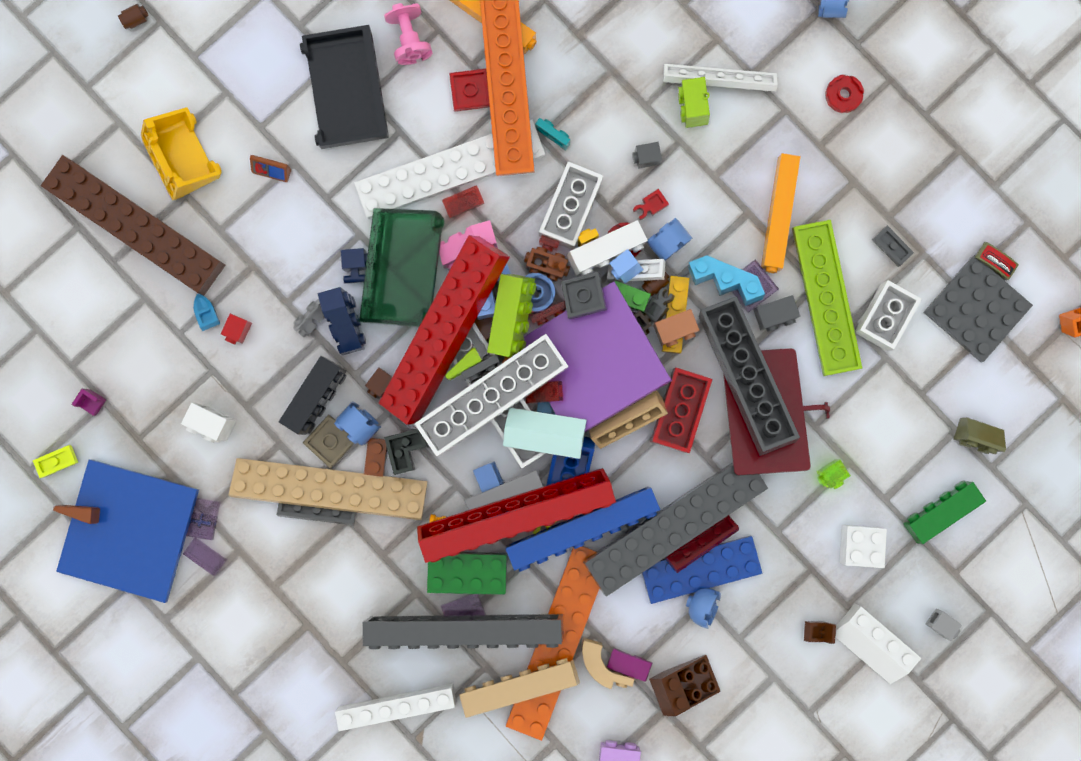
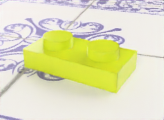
[32,445,78,478]

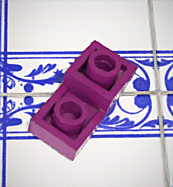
[607,648,653,682]

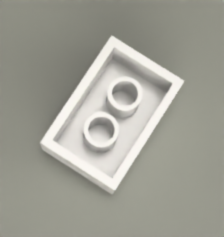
[855,280,922,351]

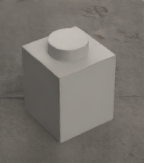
[926,609,962,641]

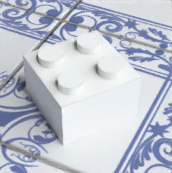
[181,403,237,443]
[839,525,887,568]

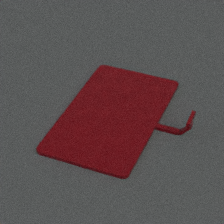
[723,348,830,476]

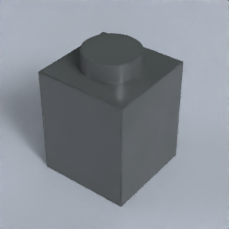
[632,141,662,169]

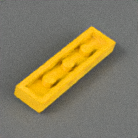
[662,276,689,354]

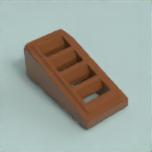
[53,505,100,524]

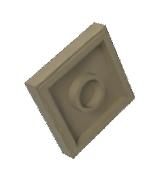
[303,414,354,469]

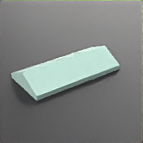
[503,408,587,459]

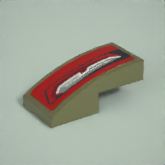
[975,242,1019,280]

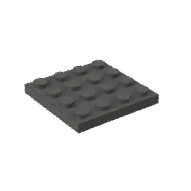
[923,255,1033,362]

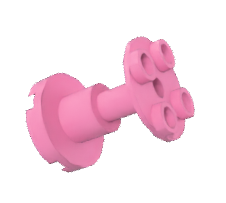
[384,3,433,65]

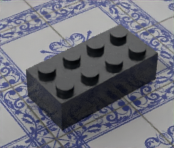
[278,356,347,435]

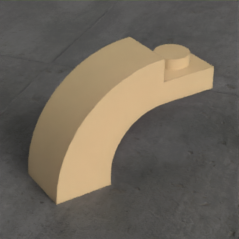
[582,638,634,689]

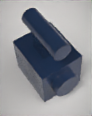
[341,248,370,284]

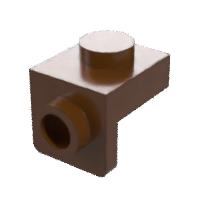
[804,621,836,644]

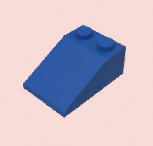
[546,436,595,486]

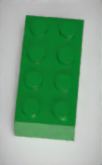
[427,552,507,595]

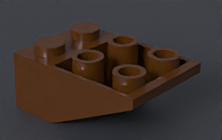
[649,655,721,717]

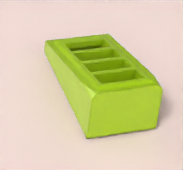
[445,347,482,380]

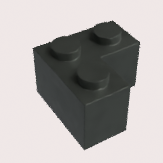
[384,429,429,475]

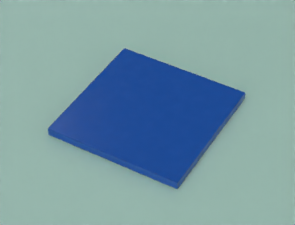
[56,459,199,603]

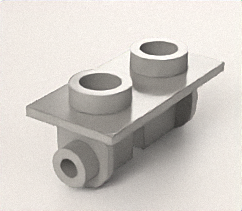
[293,299,324,337]

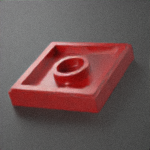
[449,69,490,112]

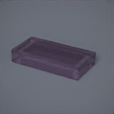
[183,538,227,576]

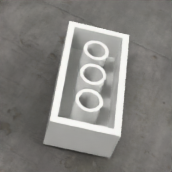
[539,162,603,250]

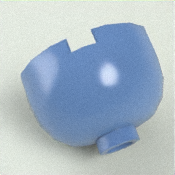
[686,588,721,629]

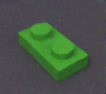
[614,280,651,312]

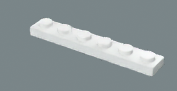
[663,64,778,92]

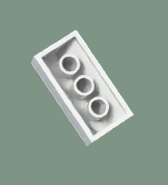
[835,604,921,685]

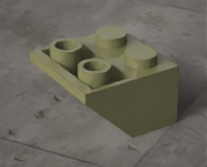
[953,417,1006,454]

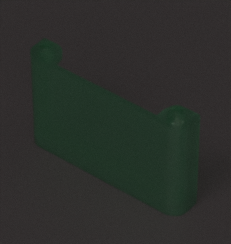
[359,208,444,327]

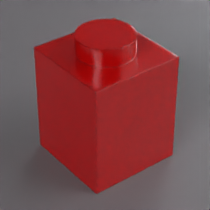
[221,313,252,345]

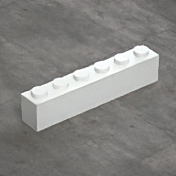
[335,683,457,731]

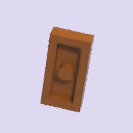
[364,438,387,477]

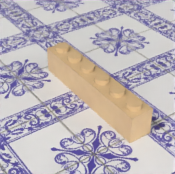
[459,658,580,718]

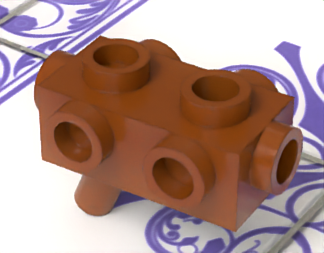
[524,247,571,282]

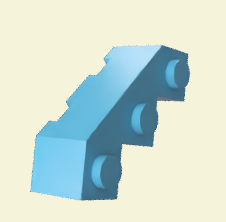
[688,255,765,306]

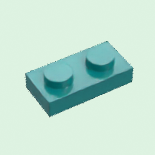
[535,118,570,151]

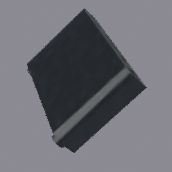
[300,25,389,149]

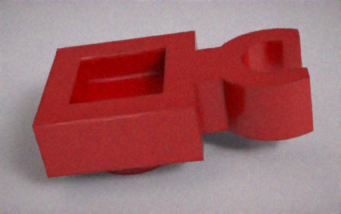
[633,189,669,220]

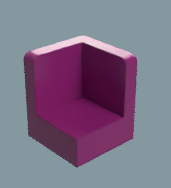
[71,388,106,416]

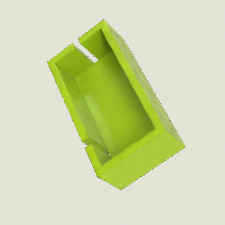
[487,274,536,357]

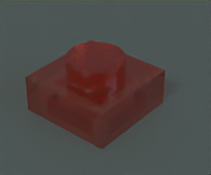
[539,235,560,252]

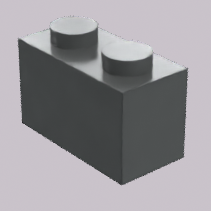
[753,295,801,332]

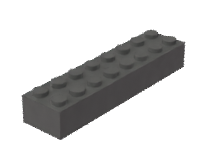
[699,296,800,456]

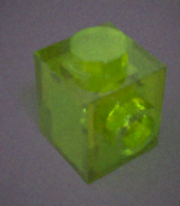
[816,459,851,489]

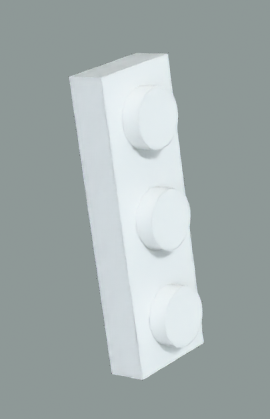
[607,259,666,282]

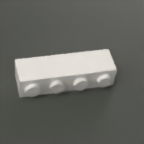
[566,220,648,276]

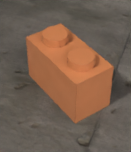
[653,309,699,347]

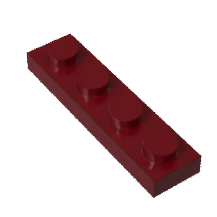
[665,515,739,573]

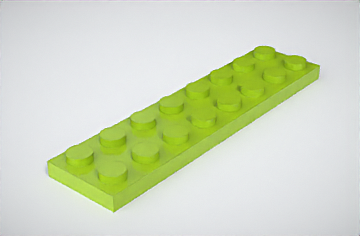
[792,220,863,376]

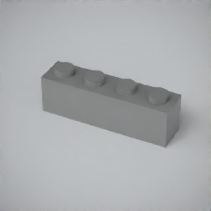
[465,470,543,510]

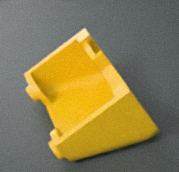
[141,107,222,200]

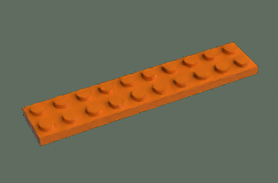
[480,0,535,176]
[506,546,599,741]

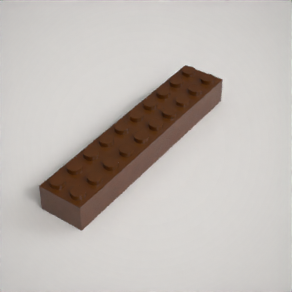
[40,155,225,296]

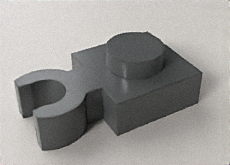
[642,288,675,322]

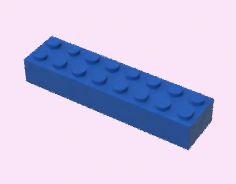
[505,487,660,572]

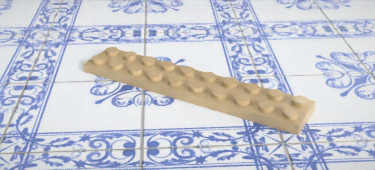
[229,458,428,520]

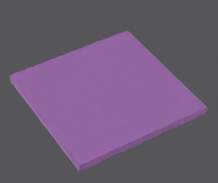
[524,282,672,432]

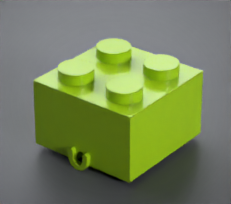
[678,77,710,128]

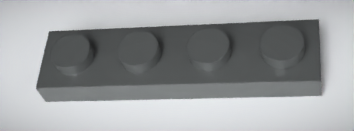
[277,503,357,526]

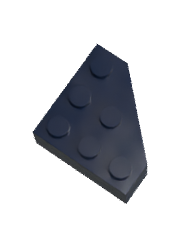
[317,287,366,355]

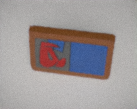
[250,155,291,182]

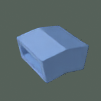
[473,461,504,493]

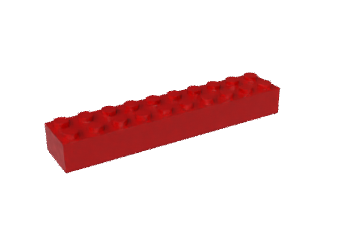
[379,235,510,425]
[417,468,616,563]

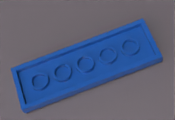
[642,536,763,604]

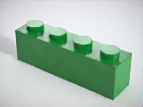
[904,481,986,545]

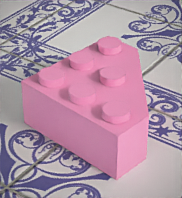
[437,220,498,270]

